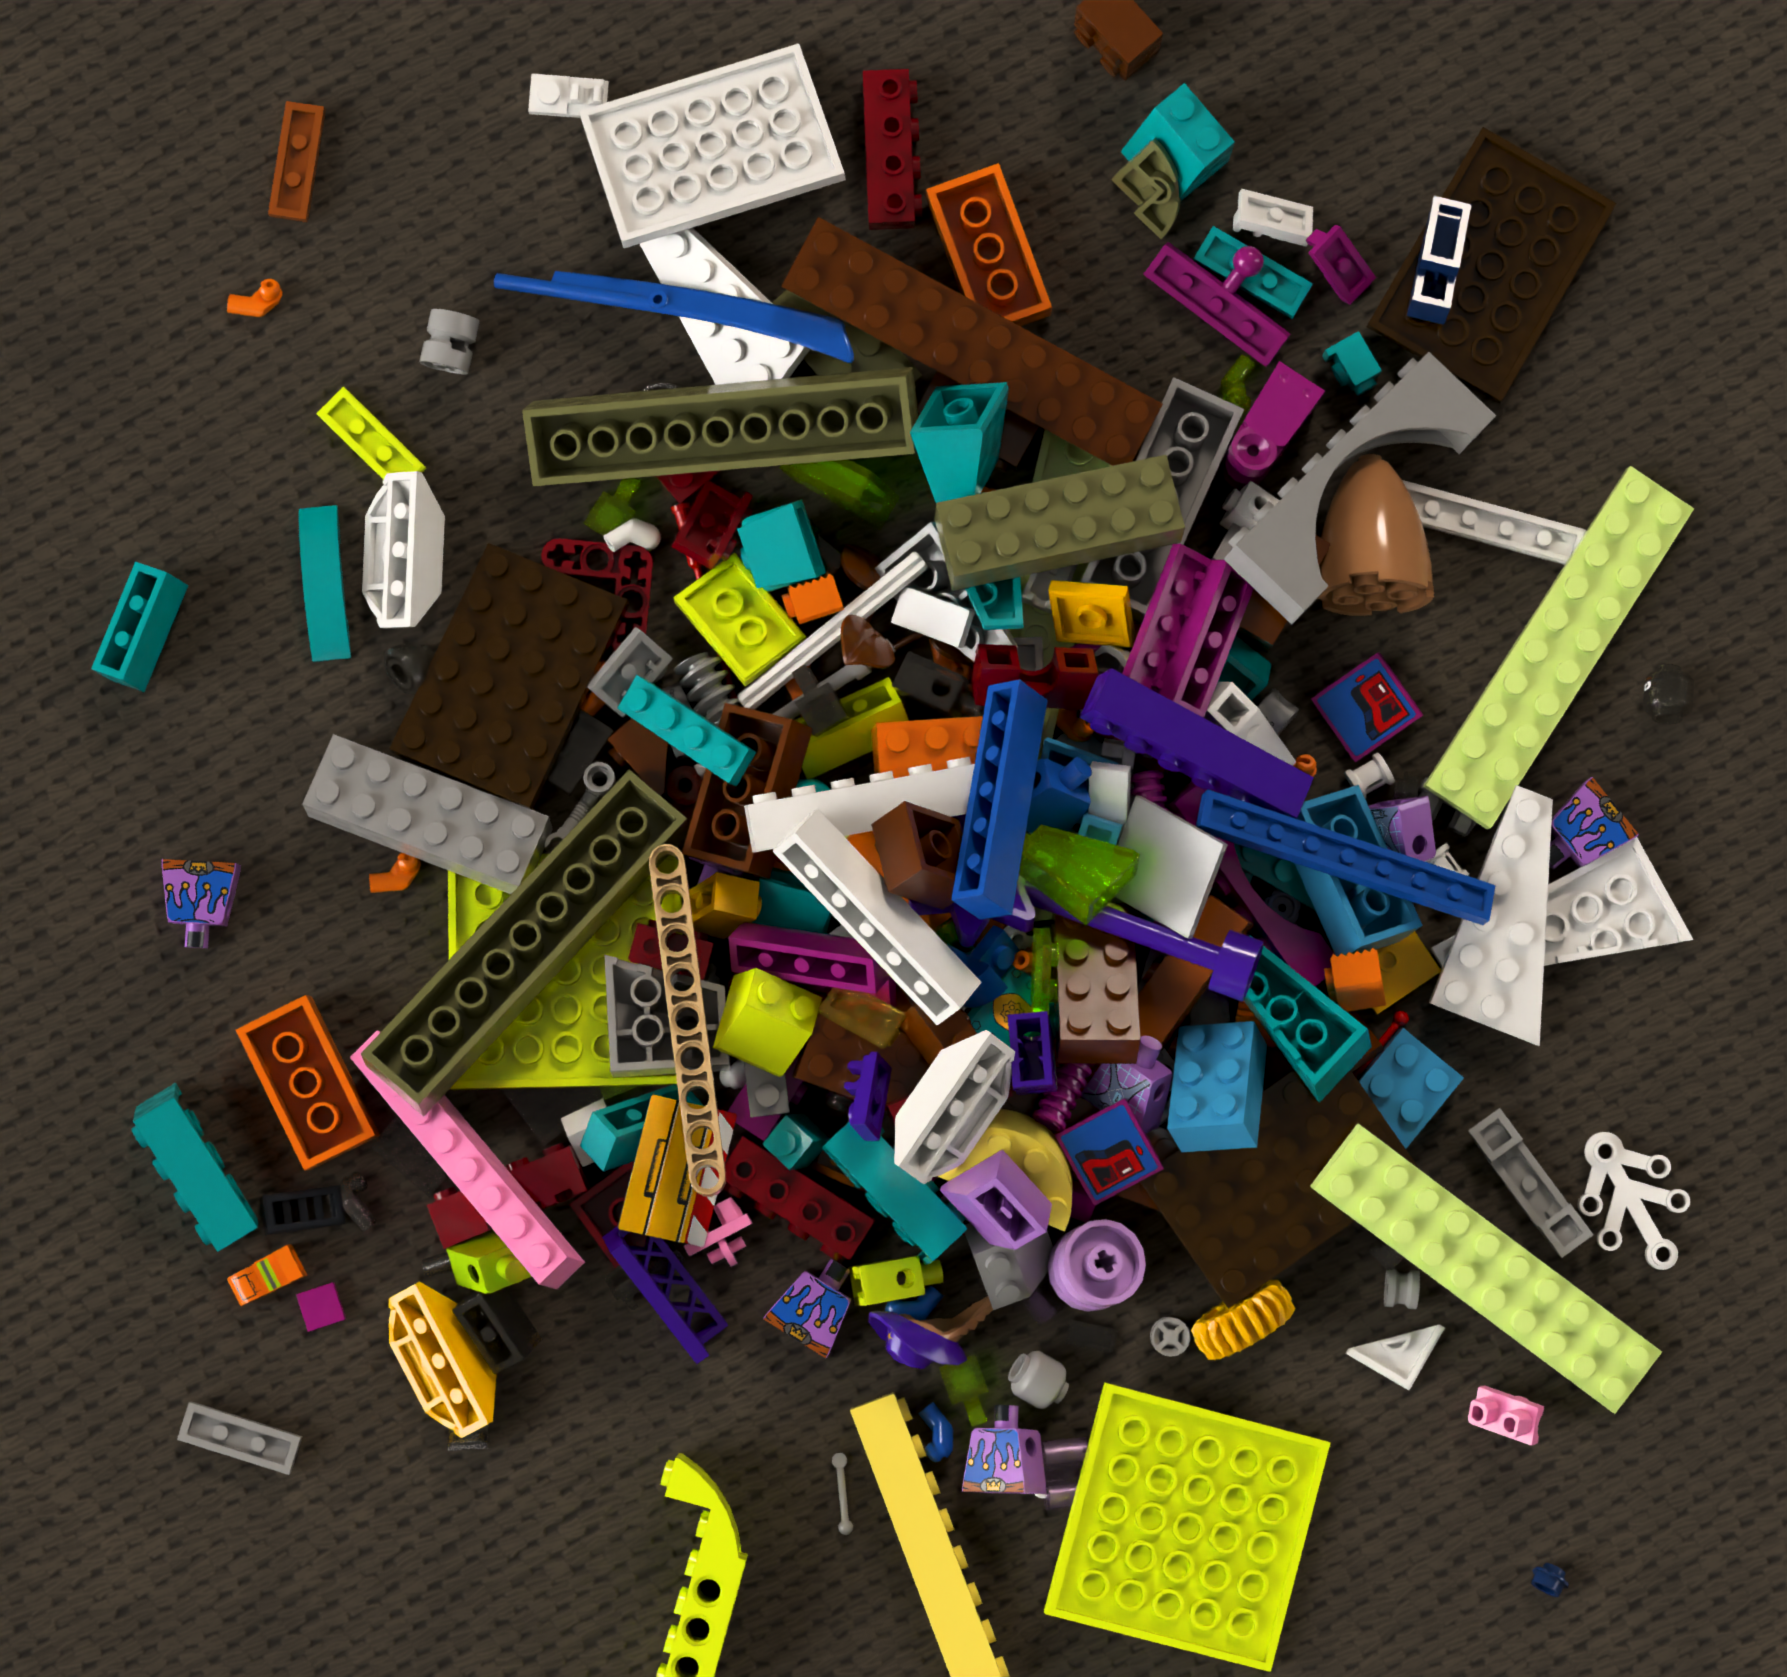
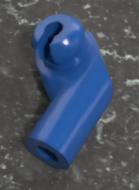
[885,1285,944,1321]
[918,1402,953,1462]

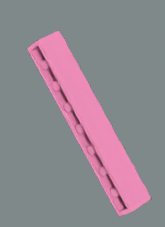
[350,1030,585,1289]

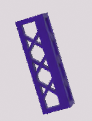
[602,1226,728,1364]

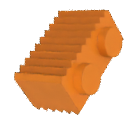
[781,572,844,624]
[1324,948,1386,1012]

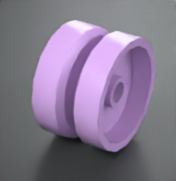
[1047,1219,1146,1312]

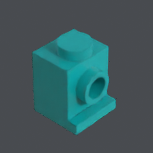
[1322,331,1382,396]

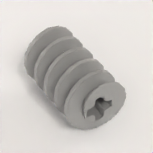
[674,652,740,727]

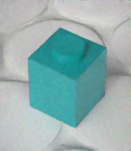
[763,1113,831,1170]

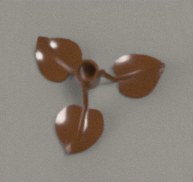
[840,544,974,669]

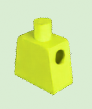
[848,1256,943,1306]

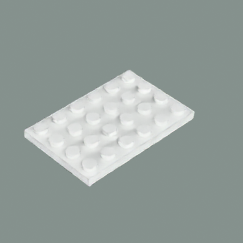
[579,44,845,248]

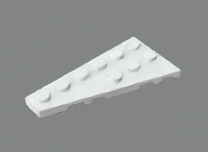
[640,227,810,385]

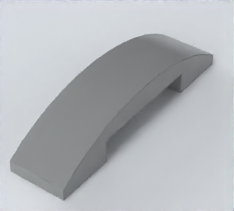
[1468,1108,1594,1258]

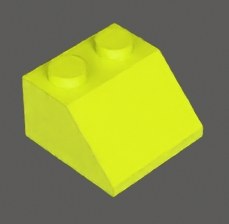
[713,968,822,1077]

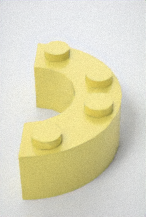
[938,1109,1073,1232]

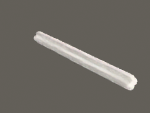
[737,552,928,710]

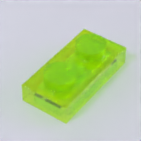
[1030,928,1059,1015]

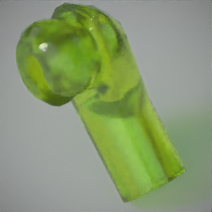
[1221,354,1256,414]

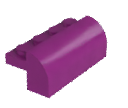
[1122,544,1254,718]
[728,922,897,1014]

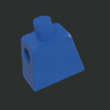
[1026,757,1092,844]

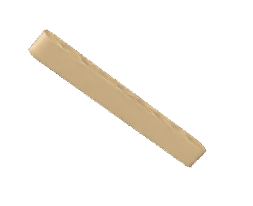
[649,844,726,1197]

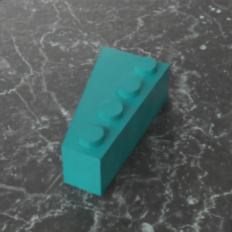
[1244,935,1372,1103]
[131,1083,258,1252]
[822,1122,968,1266]

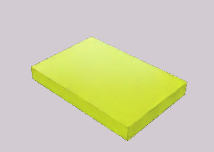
[673,552,806,687]

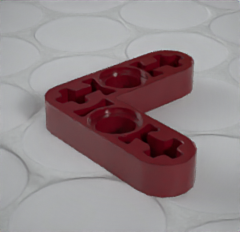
[541,538,654,651]

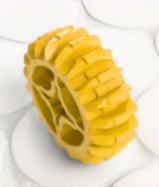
[1191,1279,1295,1360]

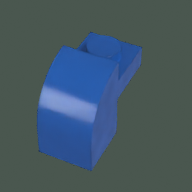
[948,925,1020,1008]

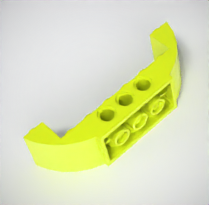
[656,1453,748,1677]

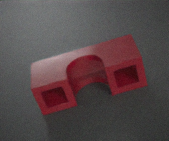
[971,644,1098,710]

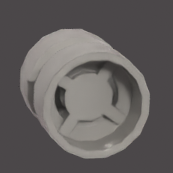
[419,309,480,375]

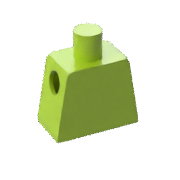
[446,1229,532,1294]

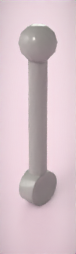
[832,1453,853,1535]

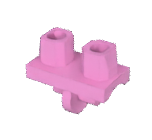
[684,1197,753,1267]
[1468,1385,1544,1445]

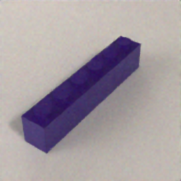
[1079,668,1314,819]

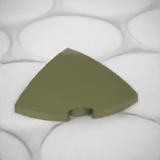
[1111,138,1181,239]

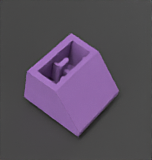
[940,1149,1052,1250]

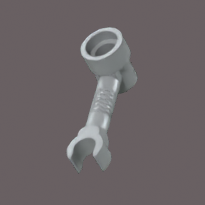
[544,762,616,851]

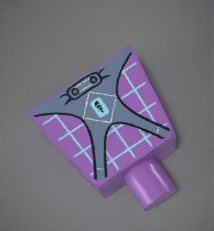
[1368,796,1436,861]
[1081,1036,1173,1134]

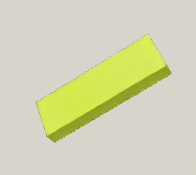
[316,386,426,480]

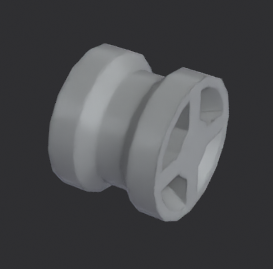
[1384,1268,1420,1309]
[1150,1316,1190,1357]

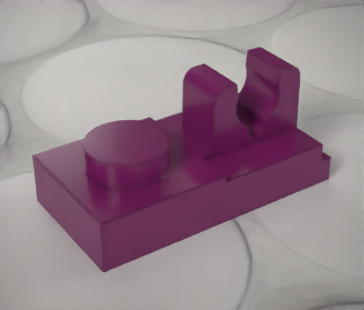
[1305,225,1376,305]

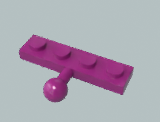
[1143,242,1291,367]

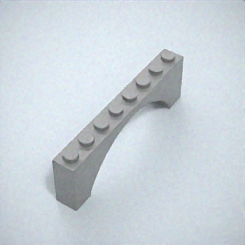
[1224,352,1496,624]

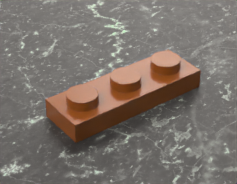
[268,101,326,222]

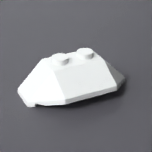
[362,471,445,628]
[894,1030,1015,1184]

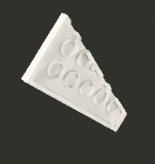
[1429,785,1553,1046]
[1431,837,1693,969]

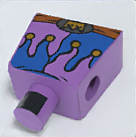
[1549,777,1639,869]
[162,859,241,948]
[763,1259,851,1358]
[962,1405,1046,1494]

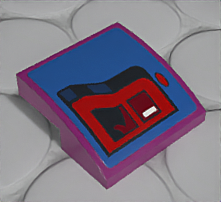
[1311,652,1423,762]
[1055,1098,1164,1206]

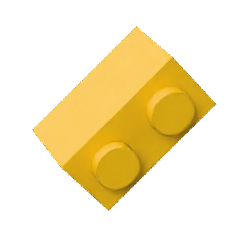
[689,872,762,939]

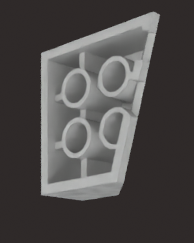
[604,954,731,1078]

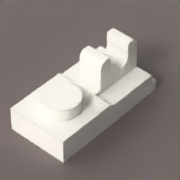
[528,74,609,118]
[1233,189,1313,246]

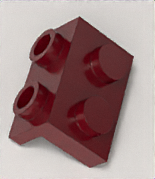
[671,480,753,570]
[628,919,716,980]

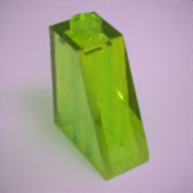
[779,459,899,530]
[1019,824,1140,925]

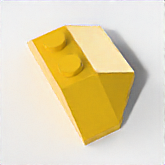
[389,1282,497,1438]

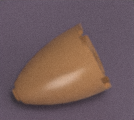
[1318,454,1434,616]

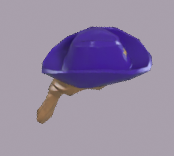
[868,1296,993,1369]

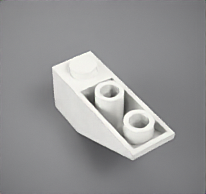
[1204,682,1296,766]

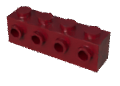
[863,69,922,230]
[723,1136,875,1262]

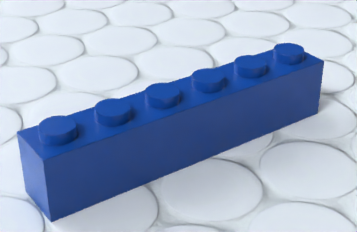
[951,679,1048,920]

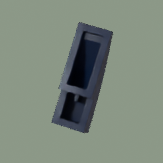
[1406,196,1471,325]

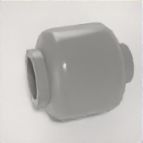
[1008,1351,1069,1409]

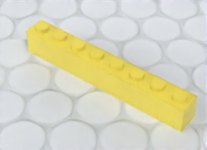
[850,1392,1010,1677]

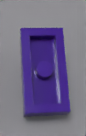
[844,1052,892,1141]

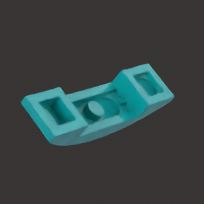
[299,505,351,662]

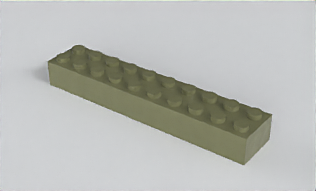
[522,367,918,486]
[361,770,689,1117]

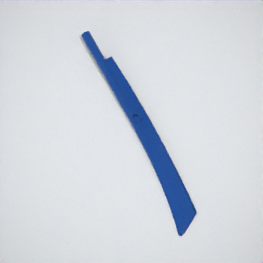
[494,271,854,363]

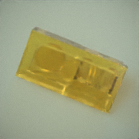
[818,988,907,1049]

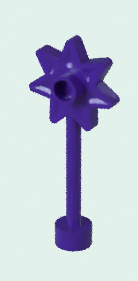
[908,814,1264,1002]

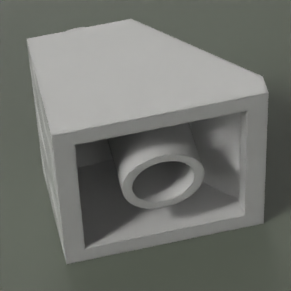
[965,1223,1053,1310]

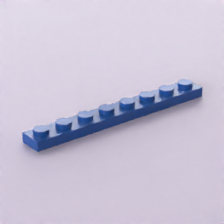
[1196,789,1496,925]

